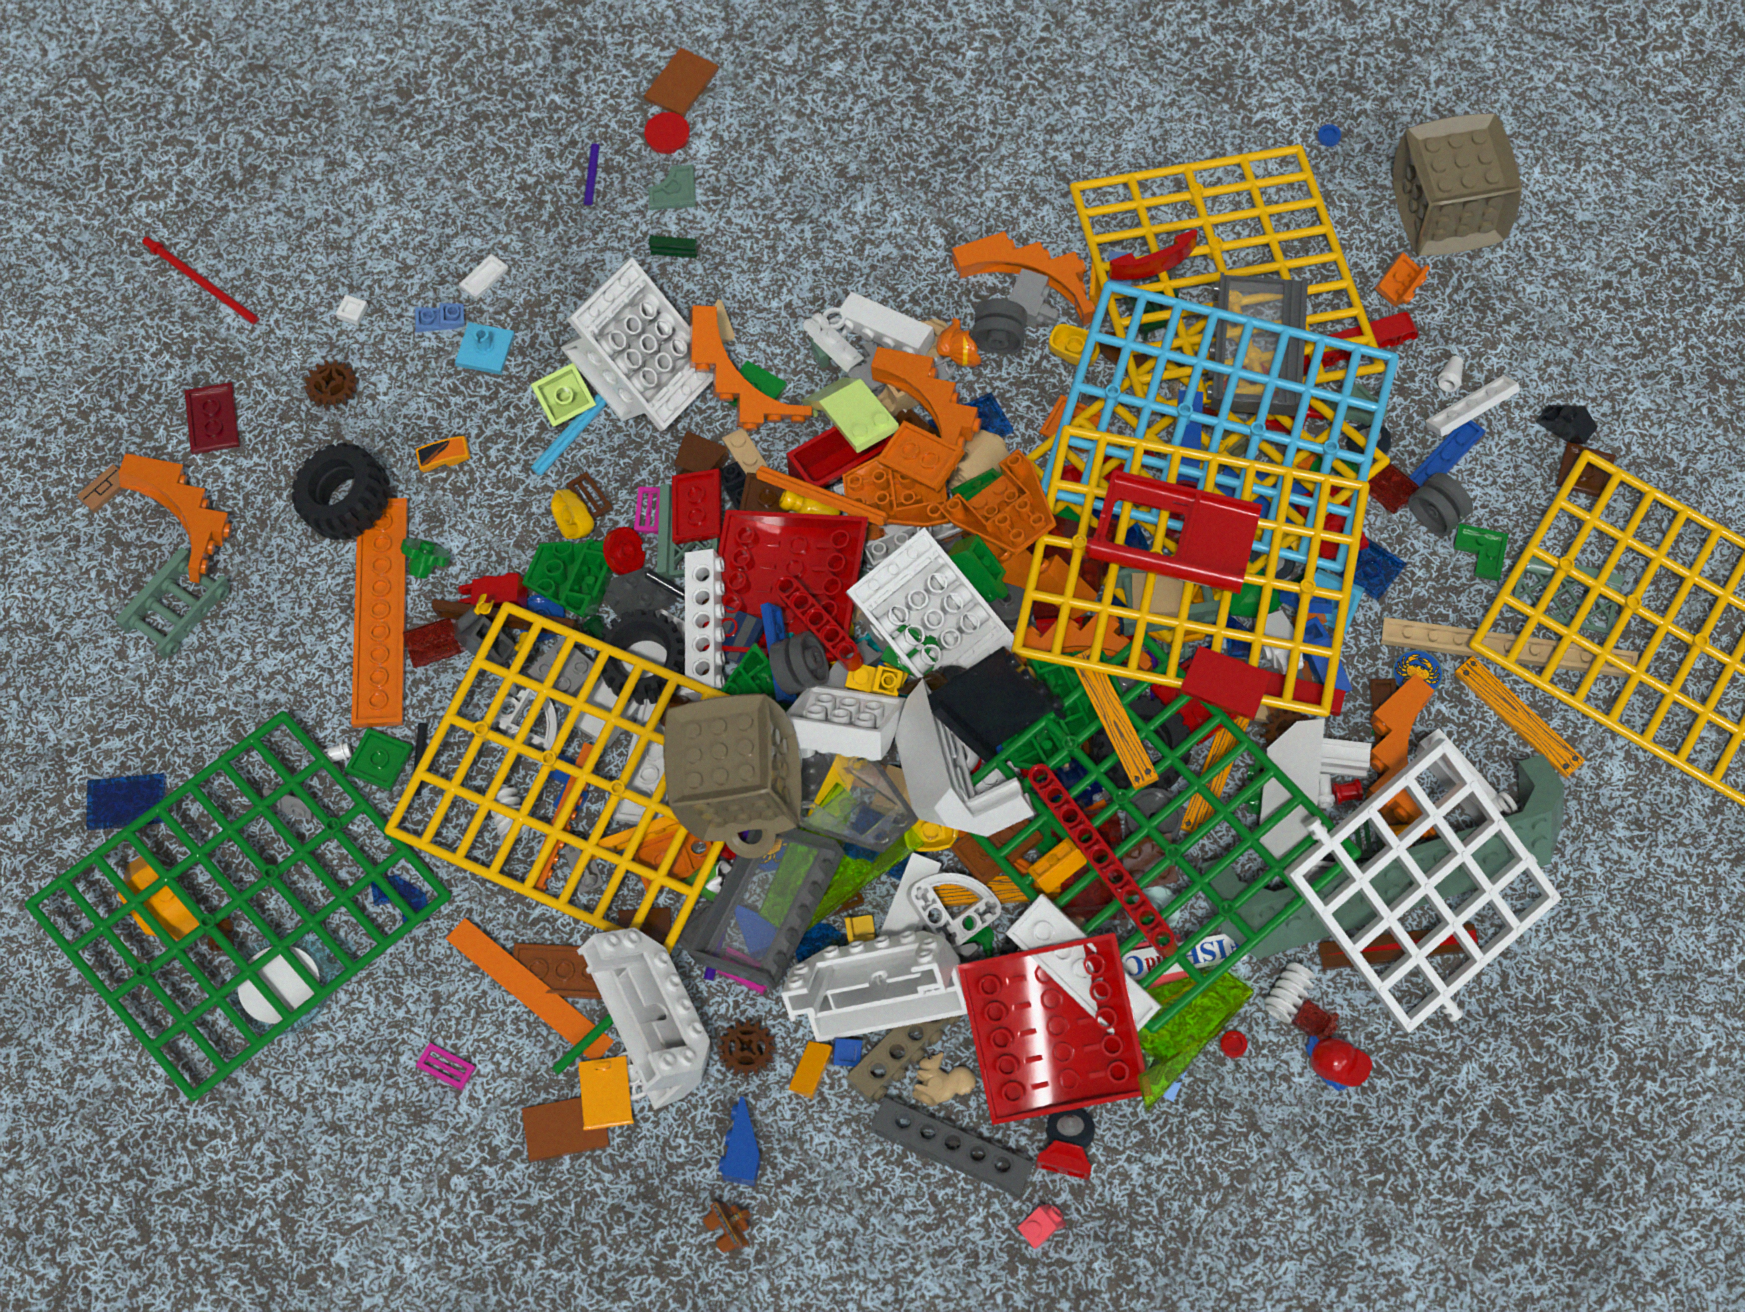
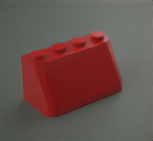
[786,426,891,488]

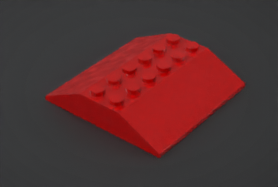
[702,510,869,662]
[957,932,1151,1125]

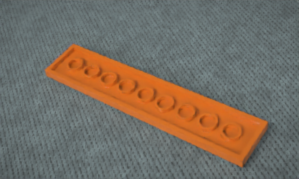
[351,498,408,728]

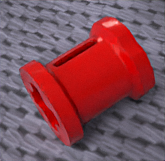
[1332,778,1363,806]

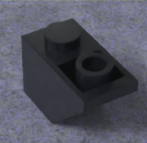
[1535,405,1598,444]

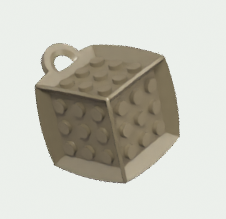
[1393,113,1522,256]
[664,694,802,858]

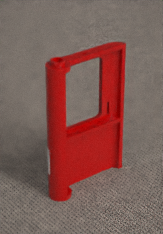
[1085,469,1262,595]

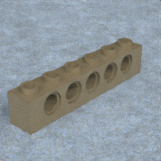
[846,1015,962,1104]

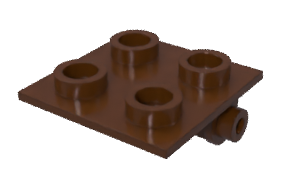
[1120,832,1177,889]
[618,907,672,958]

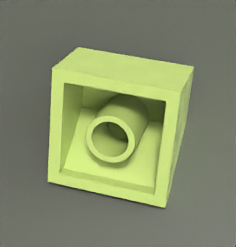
[531,363,596,428]

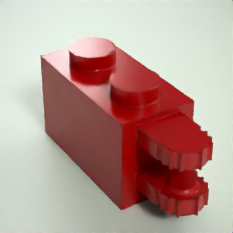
[457,572,528,609]

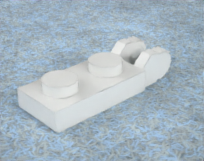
[803,313,864,372]

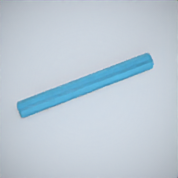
[531,393,607,475]

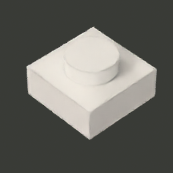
[335,295,368,326]

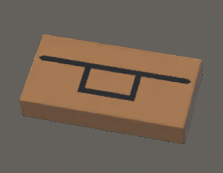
[77,464,123,514]

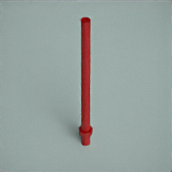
[142,236,259,325]

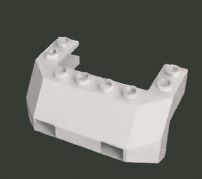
[895,678,1034,837]
[1259,719,1372,882]
[577,928,710,1110]
[781,930,968,1042]

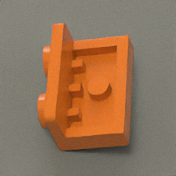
[1374,252,1430,307]

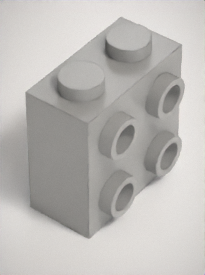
[527,637,601,711]

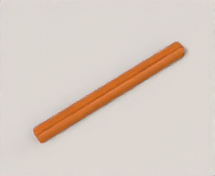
[756,465,888,526]

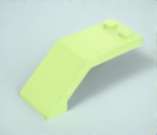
[802,377,899,453]

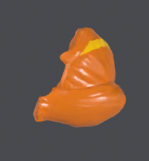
[936,317,982,368]

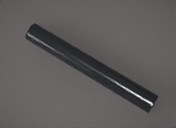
[644,569,685,601]
[413,723,428,796]

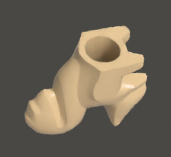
[912,1052,976,1107]

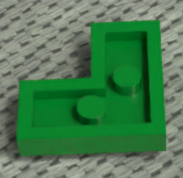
[1454,523,1509,582]

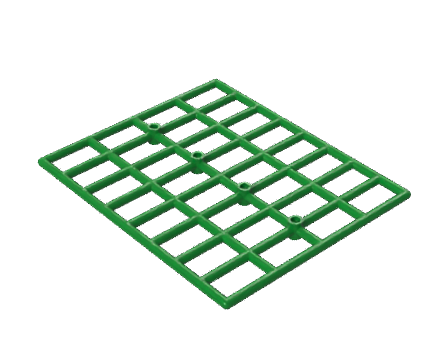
[968,633,1361,1034]
[24,711,451,1102]

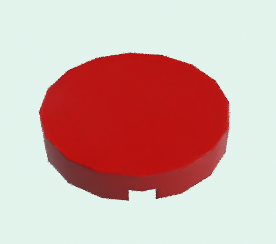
[644,112,690,154]
[603,527,645,576]

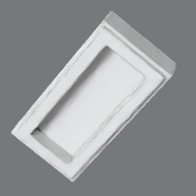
[459,254,509,300]

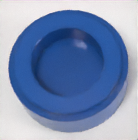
[1317,124,1341,147]

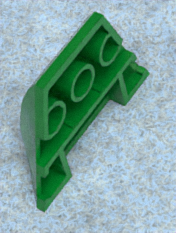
[522,539,614,618]
[720,642,799,713]
[1026,651,1124,736]

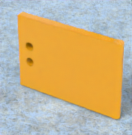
[578,1056,634,1130]

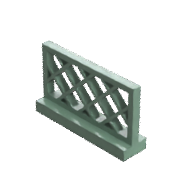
[657,484,720,582]
[1510,556,1624,635]

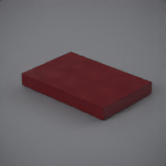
[184,382,240,455]

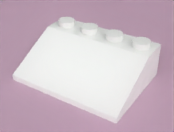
[786,686,906,761]

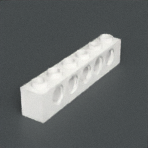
[685,549,725,702]

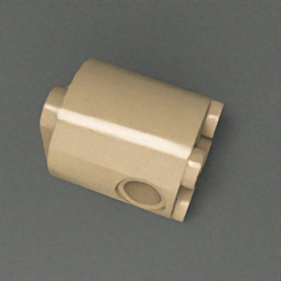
[949,430,1010,489]

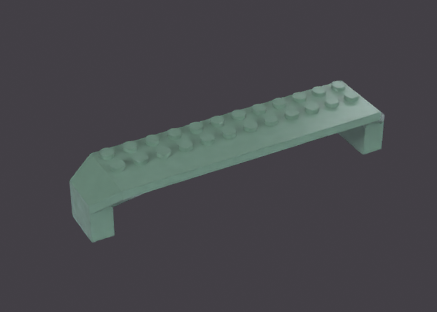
[1201,754,1564,959]

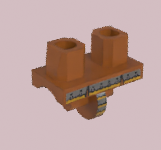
[703,1201,751,1253]

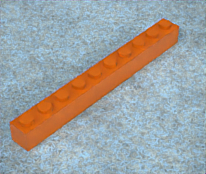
[533,742,601,893]

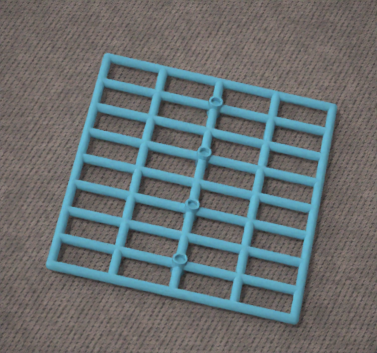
[1040,281,1399,573]

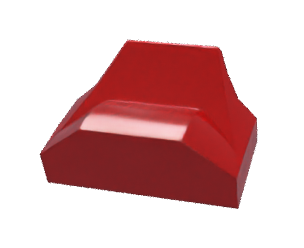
[1036,1140,1092,1181]

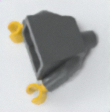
[454,594,533,665]

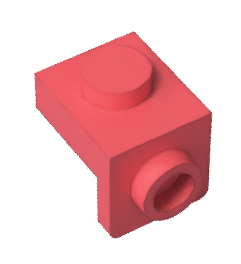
[1017,1204,1066,1249]

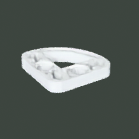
[490,683,558,763]
[907,873,1001,947]

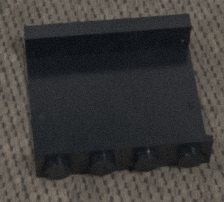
[927,646,1066,763]

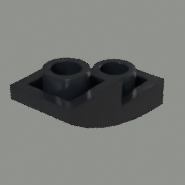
[719,461,746,510]

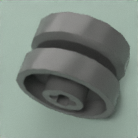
[972,298,1027,354]
[1408,473,1473,536]
[979,582,1034,633]
[769,631,829,695]
[1123,788,1183,844]

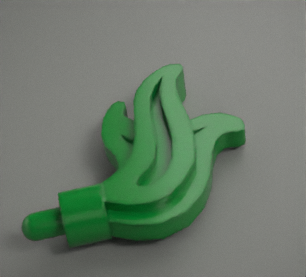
[950,917,994,958]

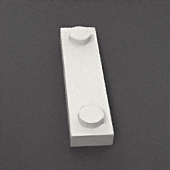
[1426,375,1520,437]

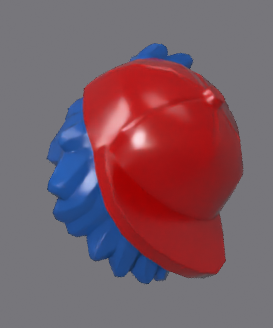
[1306,1035,1372,1091]

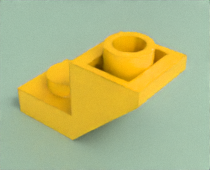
[844,665,903,697]

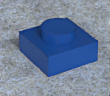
[832,1038,862,1067]

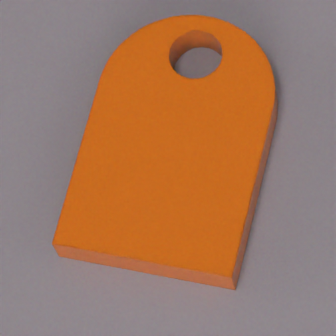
[633,830,712,892]

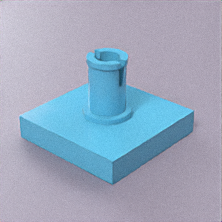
[455,322,515,375]
[1314,569,1365,634]

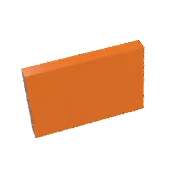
[877,421,965,493]

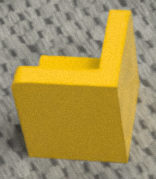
[845,915,876,944]

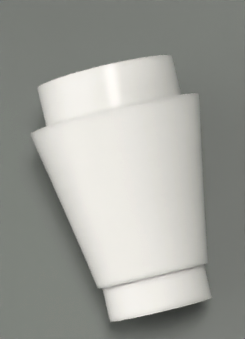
[1437,356,1464,392]

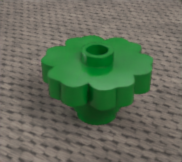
[400,538,451,579]

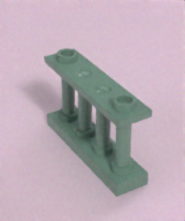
[115,547,230,660]
[1115,568,1220,636]

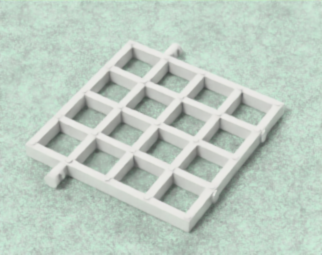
[1284,738,1562,1033]

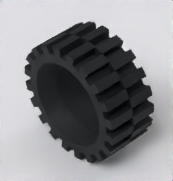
[596,609,685,705]

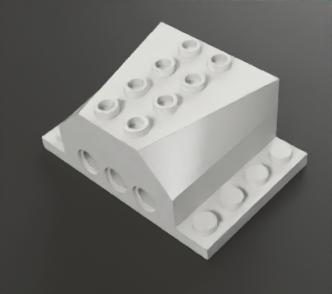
[561,257,713,431]
[845,527,1014,692]

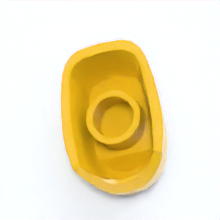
[1048,324,1100,367]
[551,489,595,539]
[902,816,959,852]

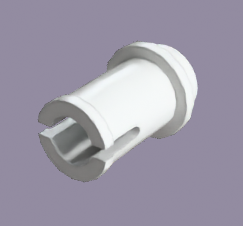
[322,741,352,763]
[1318,774,1335,808]

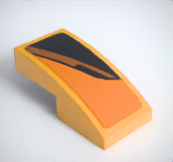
[415,436,471,473]

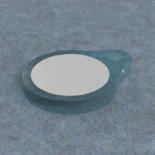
[229,937,355,1037]

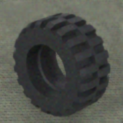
[292,443,391,540]
[1090,695,1193,791]

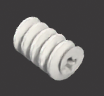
[485,784,530,842]
[1264,962,1316,1023]

